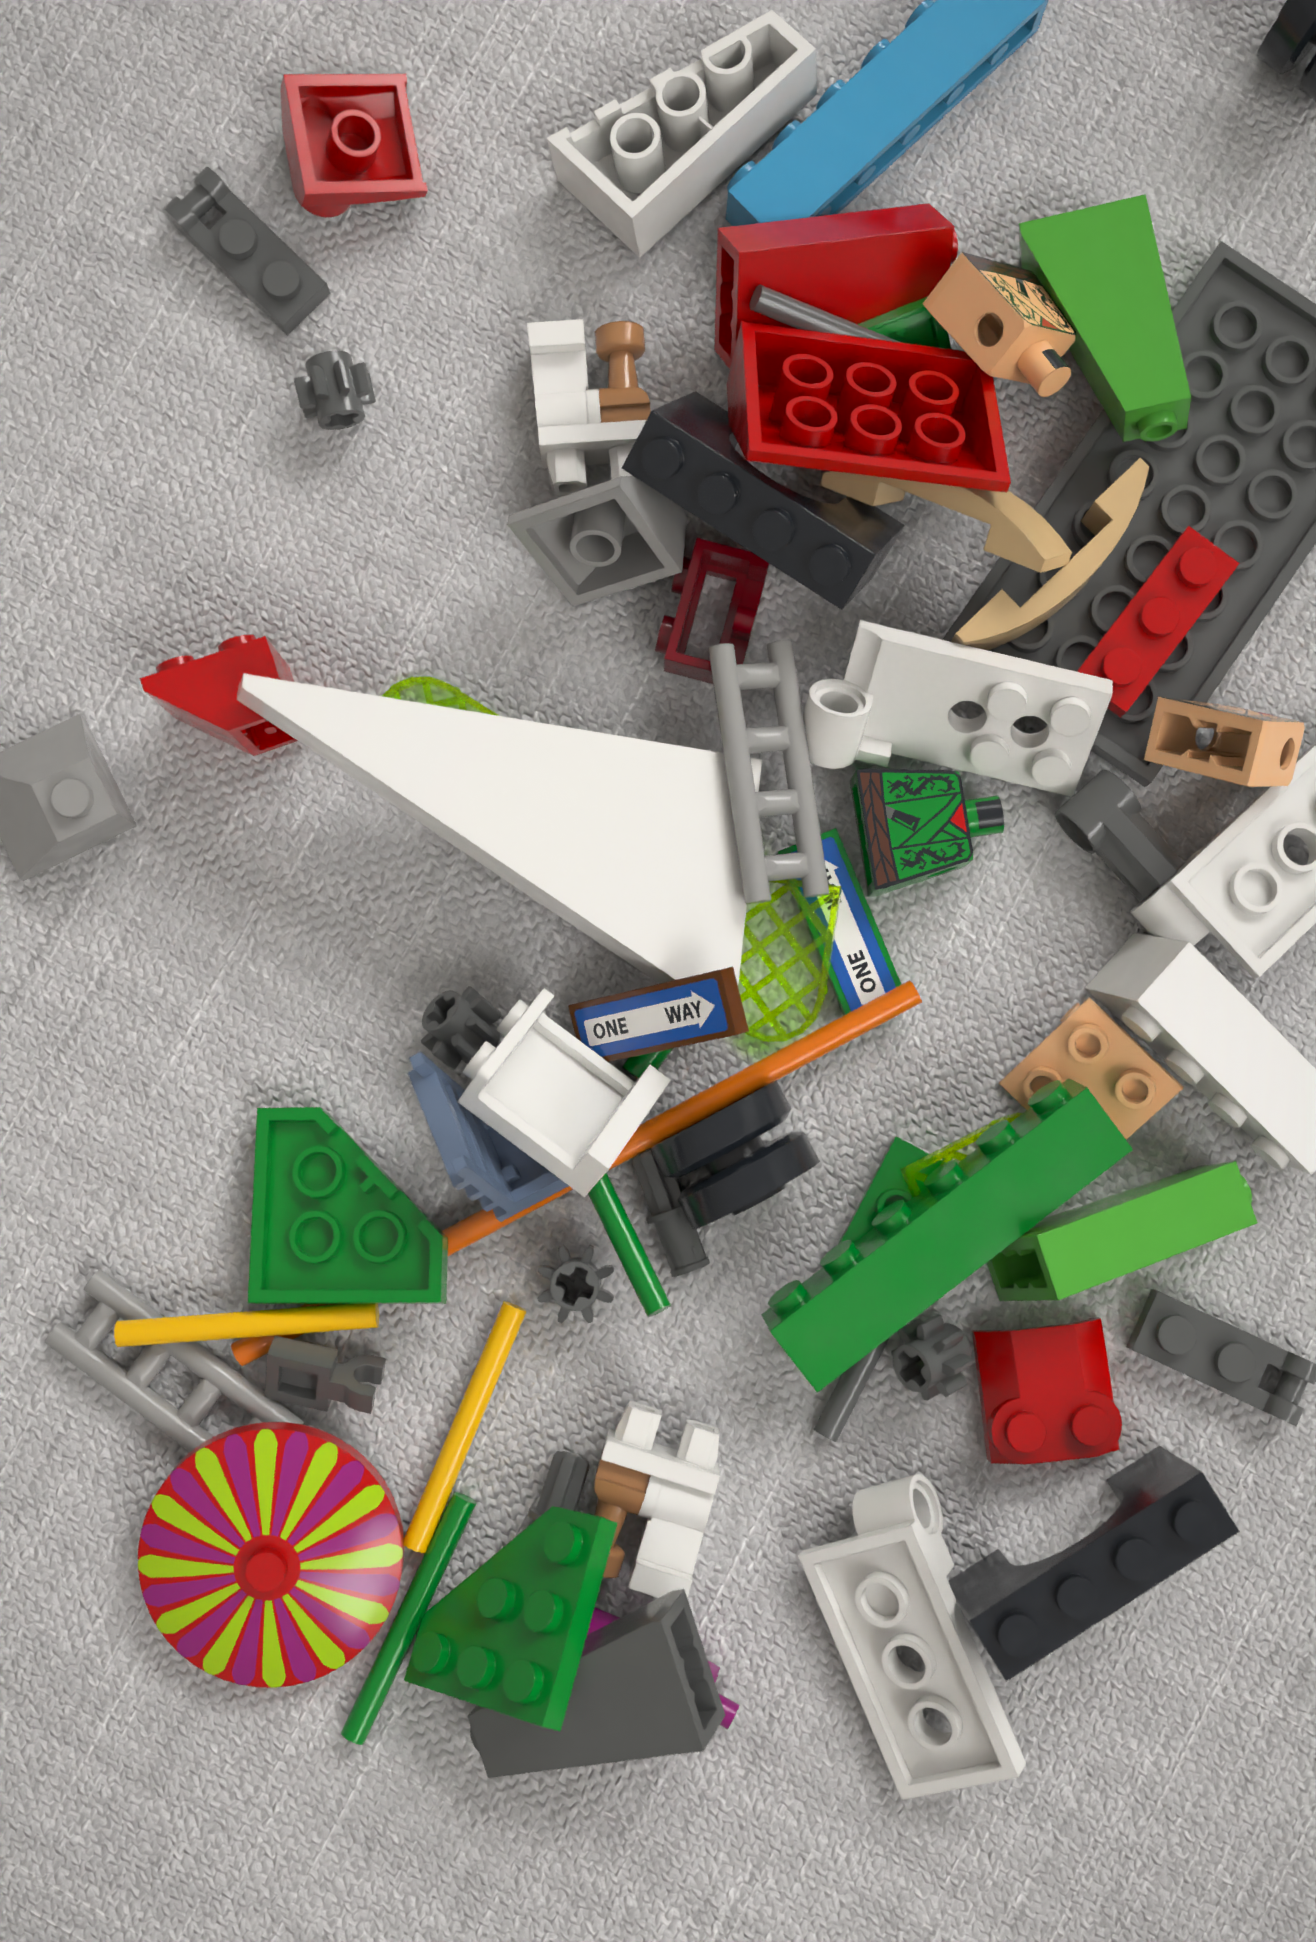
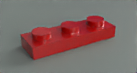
[1076,526,1240,718]

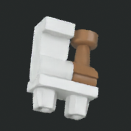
[527,319,651,496]
[594,1401,720,1598]

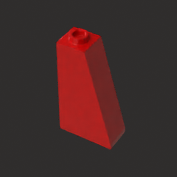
[714,203,958,369]

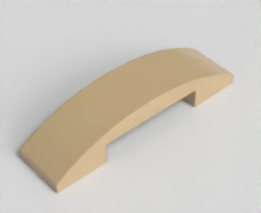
[951,458,1149,650]
[820,471,1072,573]

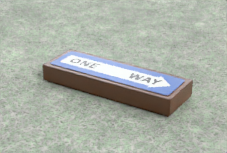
[568,966,749,1062]

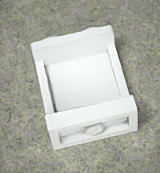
[457,988,670,1197]

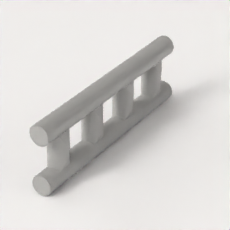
[708,640,830,904]
[44,1270,305,1452]

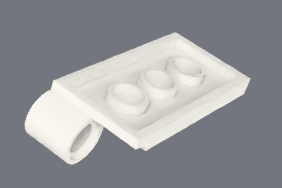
[803,620,1113,797]
[1130,742,1316,979]
[798,1474,1026,1800]

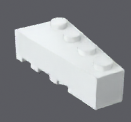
[547,10,817,258]
[1085,933,1316,1175]

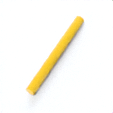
[404,1301,527,1553]
[114,1304,379,1347]

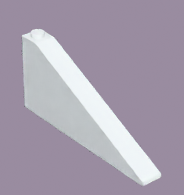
[237,674,762,984]

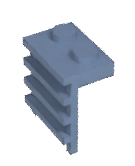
[408,1051,569,1222]

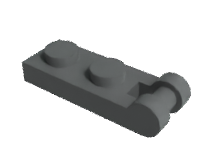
[162,167,331,336]
[1126,1289,1316,1427]

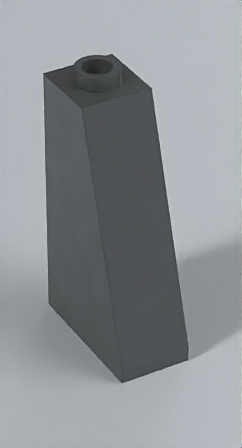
[467,1589,725,1778]

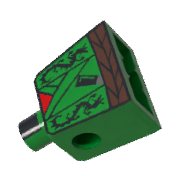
[850,769,1004,897]

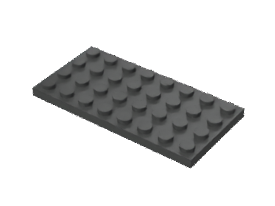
[942,241,1316,787]

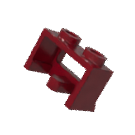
[655,538,769,684]

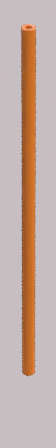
[231,980,922,1366]

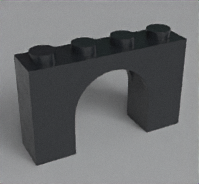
[622,391,905,610]
[948,1446,1240,1682]

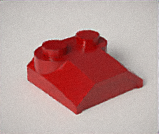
[280,73,428,218]
[972,1317,1122,1464]

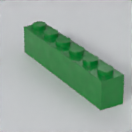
[761,1078,1133,1393]

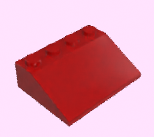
[727,321,1011,493]

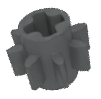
[294,350,376,430]
[421,986,502,1070]
[537,1245,614,1323]
[891,1314,974,1401]

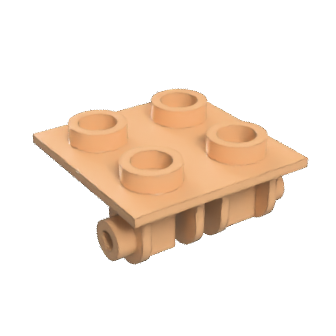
[999,997,1183,1140]

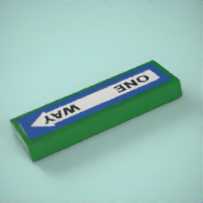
[776,828,902,1016]

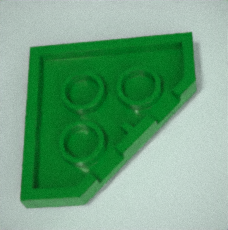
[248,1107,448,1304]
[404,1506,618,1731]

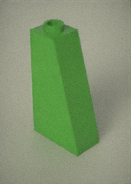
[1019,194,1191,442]
[987,1161,1258,1301]

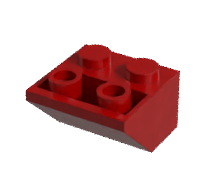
[139,634,297,756]

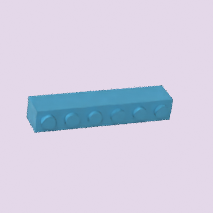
[726,0,1048,226]

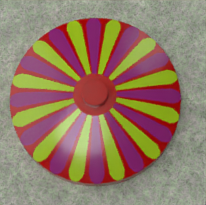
[138,1422,404,1688]

